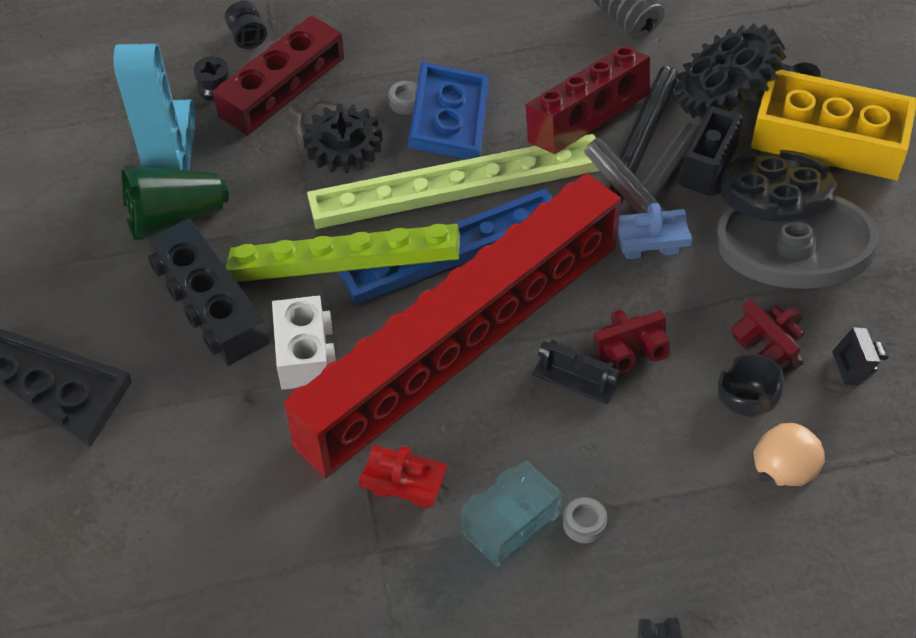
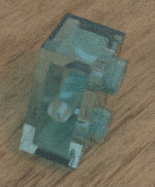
[461,459,563,568]

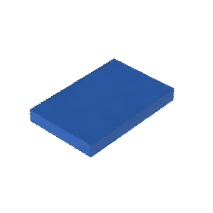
[407,62,490,160]

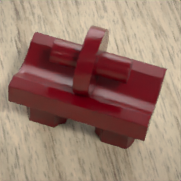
[730,299,805,371]
[594,310,670,374]

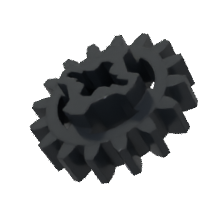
[303,104,383,173]

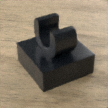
[832,327,889,385]

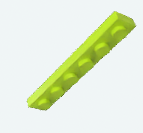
[226,224,460,282]

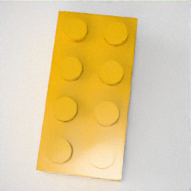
[750,70,916,181]

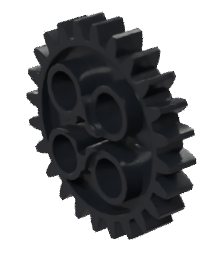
[674,23,787,120]

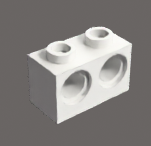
[272,296,336,390]

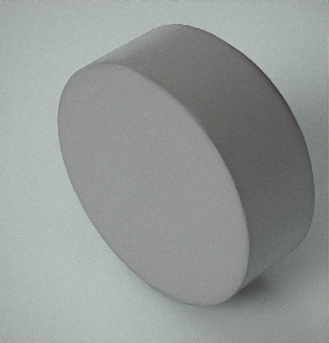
[388,81,417,115]
[563,497,607,543]

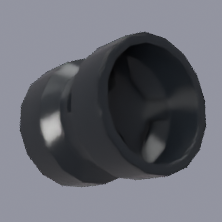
[224,1,267,49]

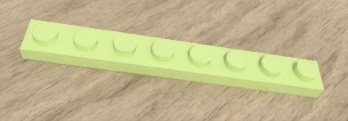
[307,134,600,229]

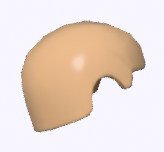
[753,423,825,487]

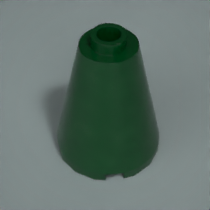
[121,164,229,241]

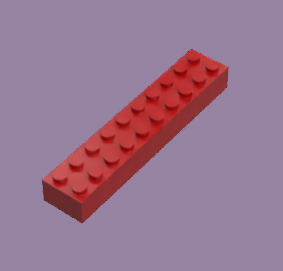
[284,173,621,479]

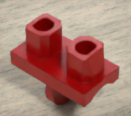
[359,444,447,508]

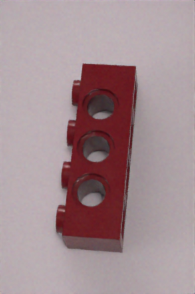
[213,15,345,136]
[525,46,650,154]

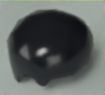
[718,354,783,417]

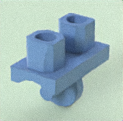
[617,203,692,259]

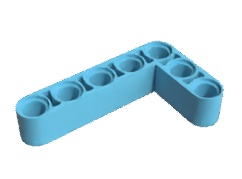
[114,43,195,171]

